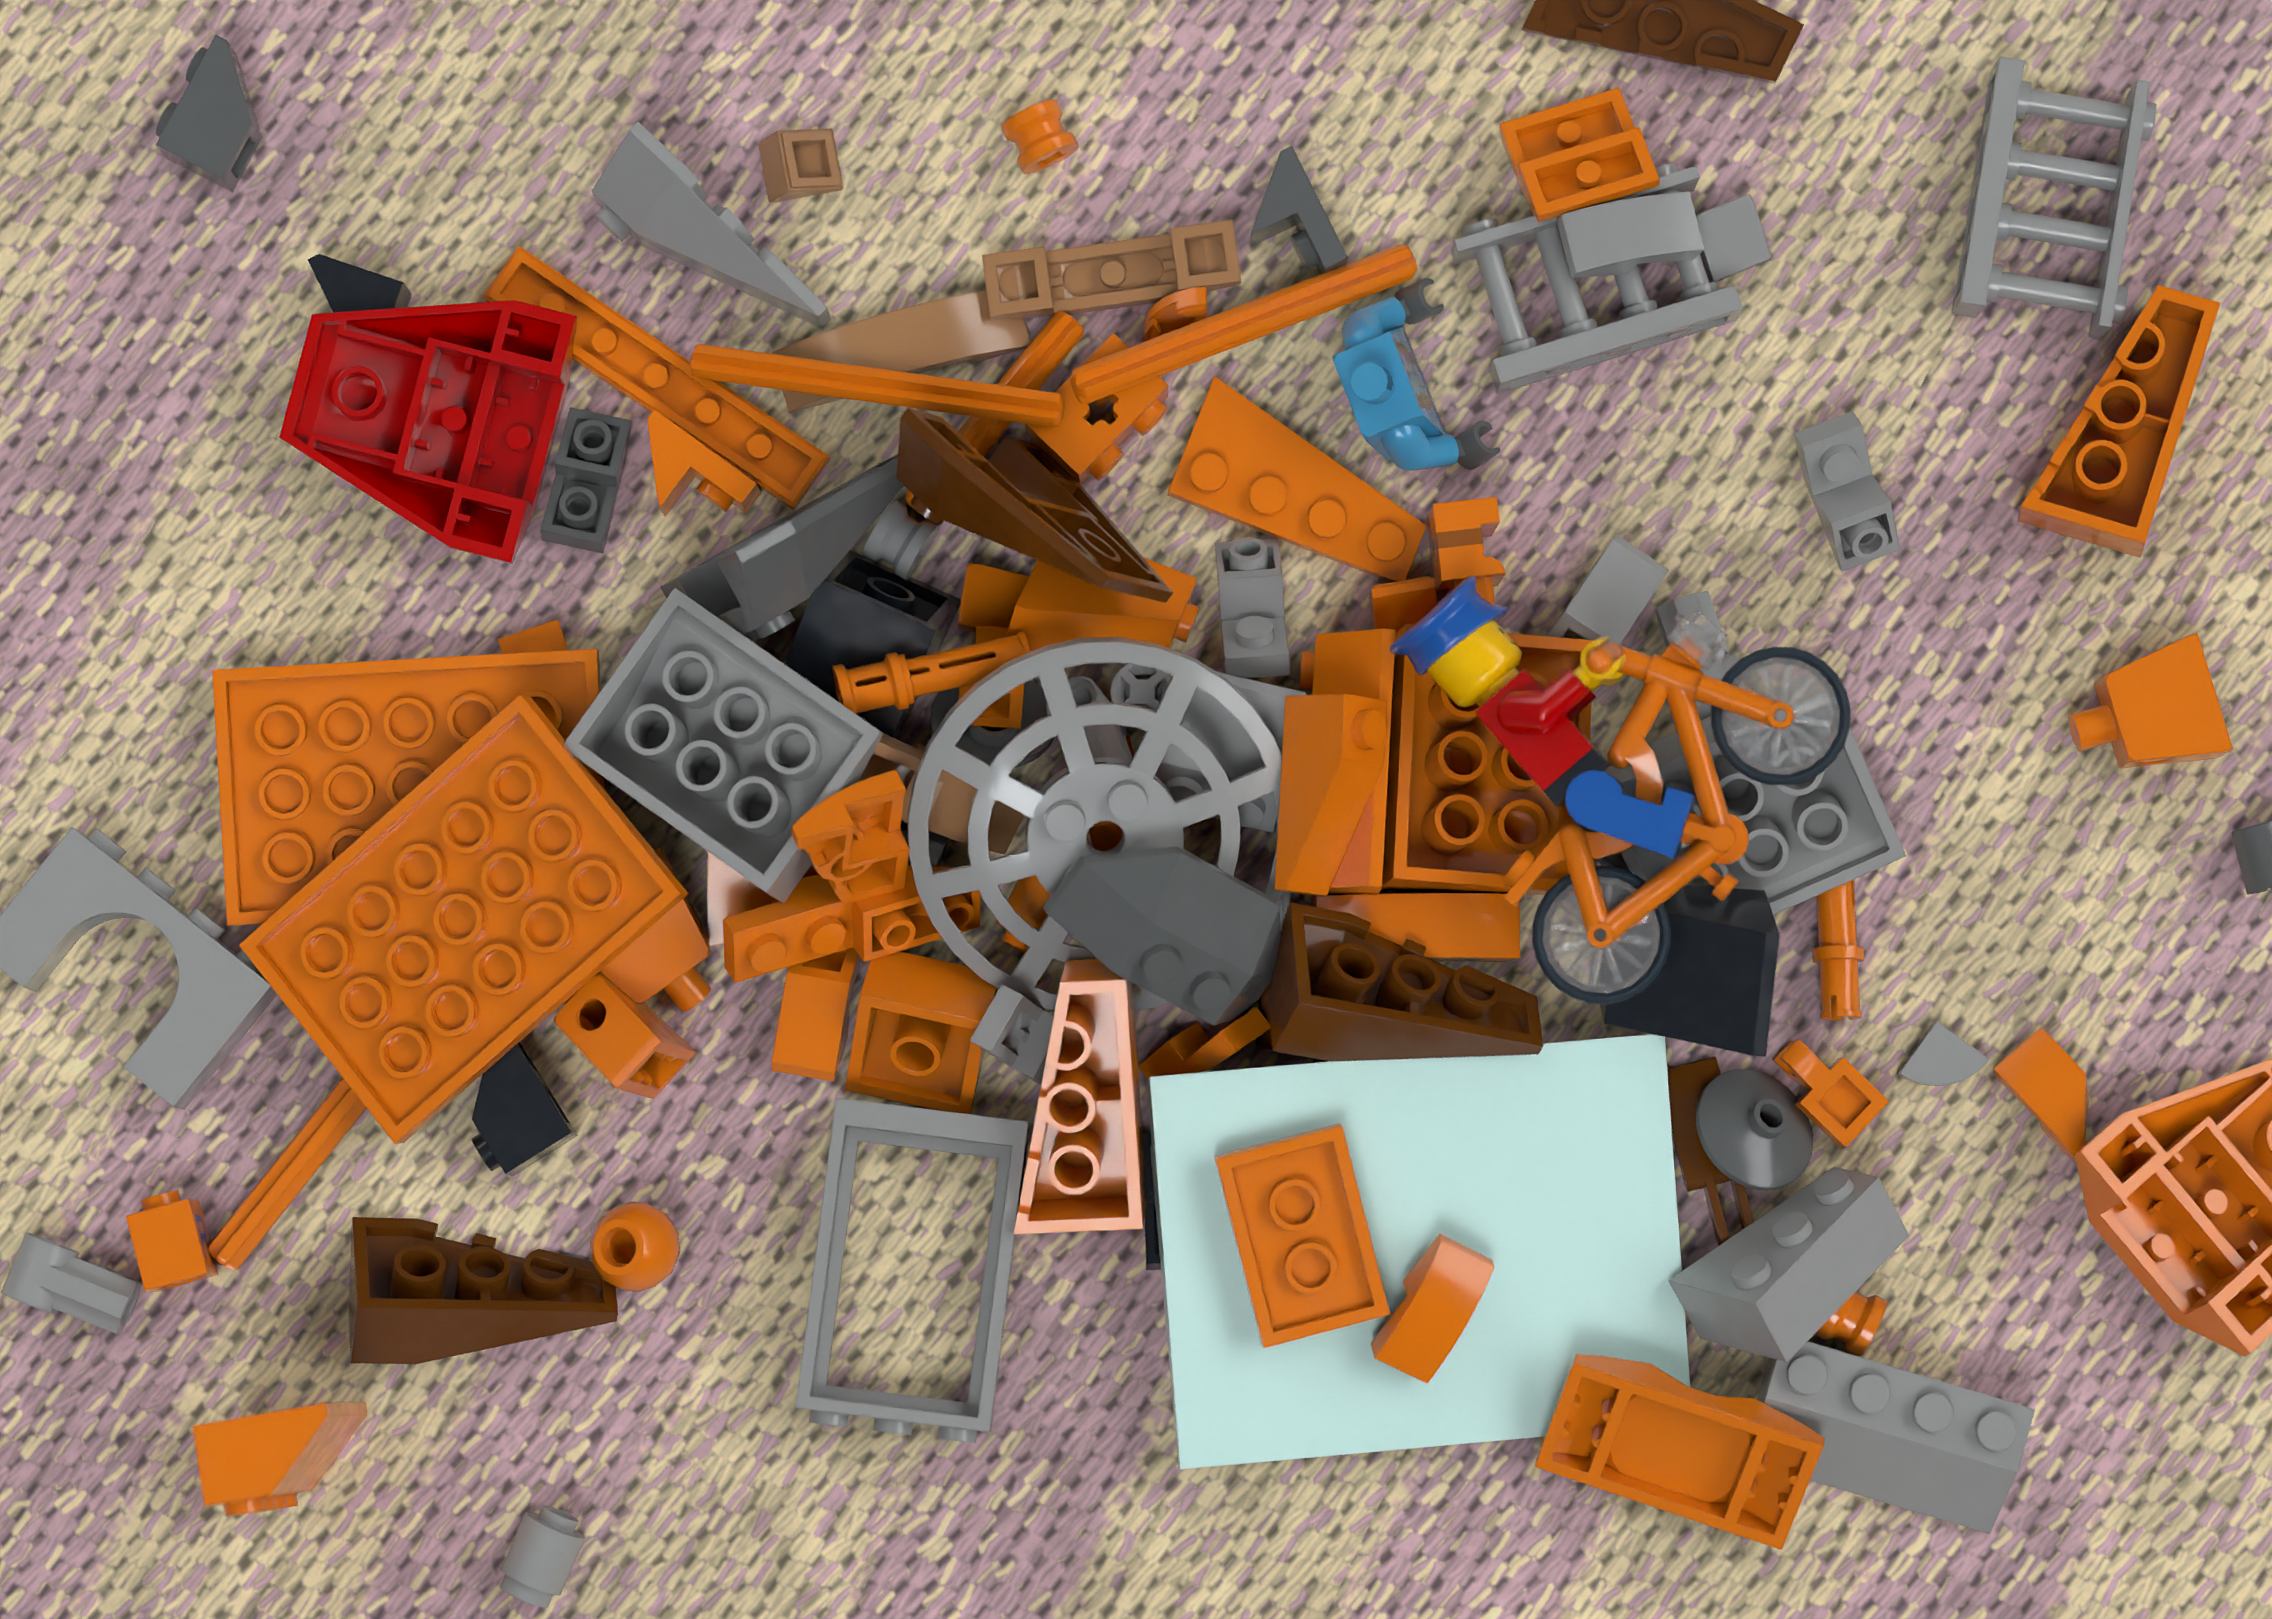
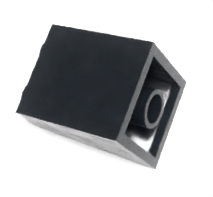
[784,550,961,740]
[1589,880,1780,1057]

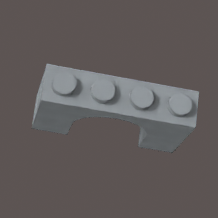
[0,827,277,1110]

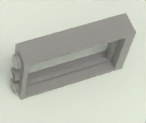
[795,1098,1030,1443]

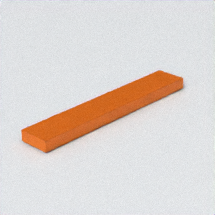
[483,246,831,511]

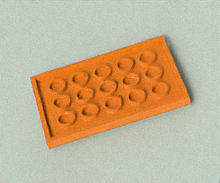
[212,649,607,926]
[239,694,688,1144]

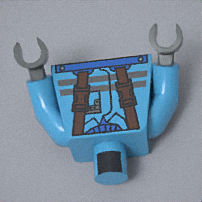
[1332,278,1501,471]

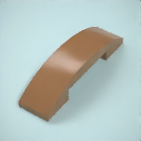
[982,219,1242,319]
[772,290,1031,414]

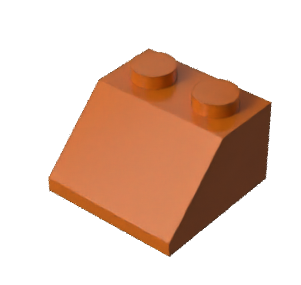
[845,951,998,1114]

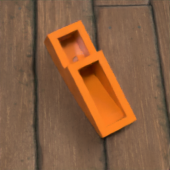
[1313,893,1520,963]

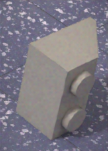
[1155,672,1306,833]

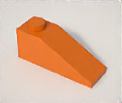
[1275,694,1387,896]

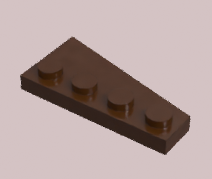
[1522,0,1804,84]

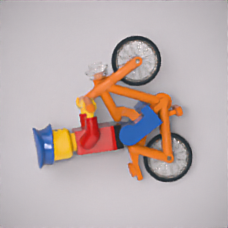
[1389,575,1851,1004]

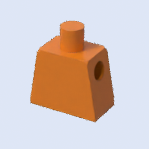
[2068,633,2233,768]
[600,848,711,1012]
[554,973,697,1099]

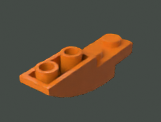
[723,865,980,983]

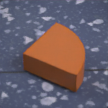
[1144,287,1207,342]

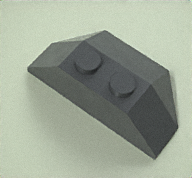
[1043,846,1281,1025]

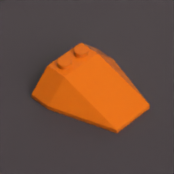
[2075,1059,2272,1357]

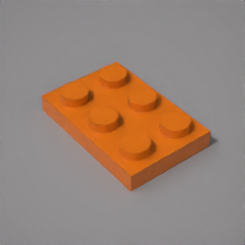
[1213,1123,1390,1348]

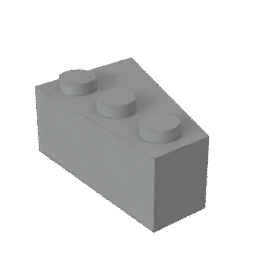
[1668,1167,1909,1362]

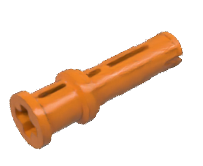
[832,631,1030,715]

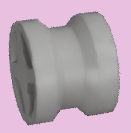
[862,500,939,581]
[1110,664,1171,712]

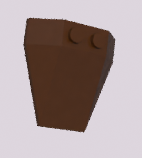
[896,408,1173,603]

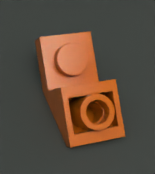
[771,948,862,1082]

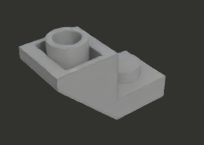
[1794,411,1901,572]
[1546,534,1668,645]
[1215,537,1290,678]

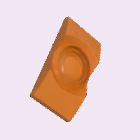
[1535,1354,1825,1550]

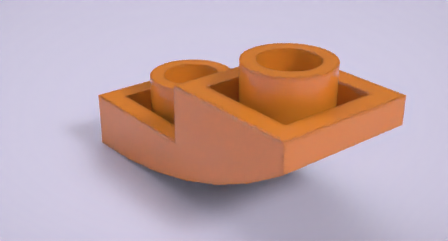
[1370,1233,1495,1384]

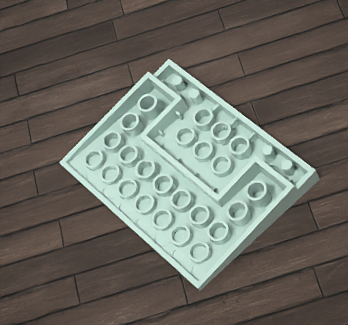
[1146,1034,1690,1469]

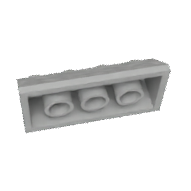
[1757,1342,2035,1534]

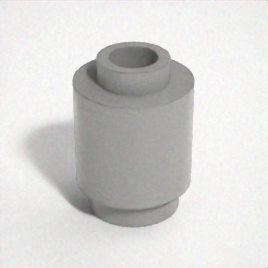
[500,1505,585,1608]

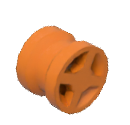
[1001,99,1079,174]
[1814,1292,1888,1357]

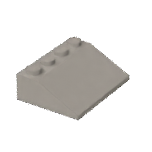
[564,588,883,903]
[1604,671,1906,915]

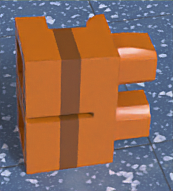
[1426,496,1506,604]

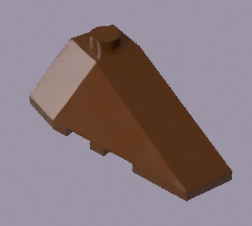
[1268,902,1543,1062]
[349,1217,618,1364]

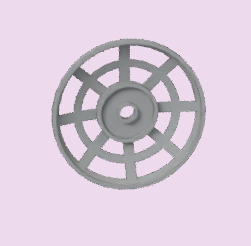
[907,637,1283,1012]

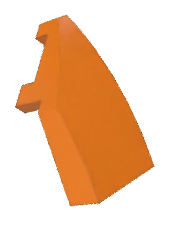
[1138,1007,1270,1079]
[1993,1027,2089,1165]

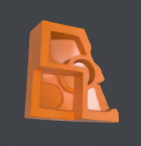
[791,770,910,904]

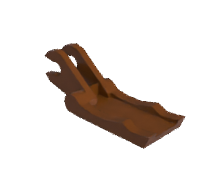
[1667,1056,1754,1246]

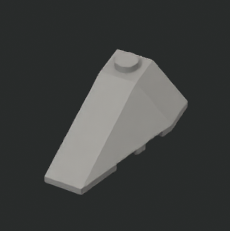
[592,122,831,328]

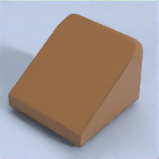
[758,129,843,203]

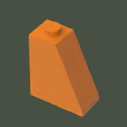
[1006,557,1200,652]

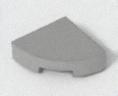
[1897,1021,1989,1086]

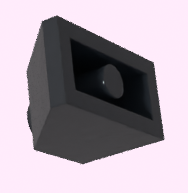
[471,1042,578,1176]

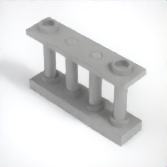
[1952,56,2157,339]
[1451,163,1743,394]

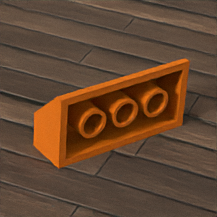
[1299,629,1396,896]
[192,1403,367,1517]

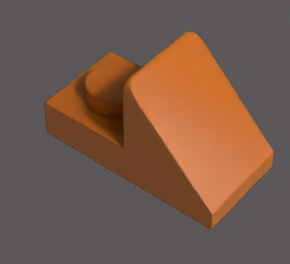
[647,409,761,516]

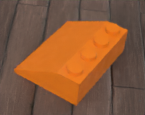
[1381,624,1594,895]

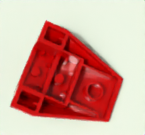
[279,300,577,564]

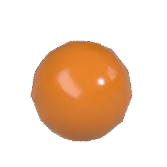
[590,1201,680,1292]

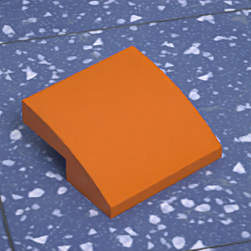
[1499,87,1660,223]

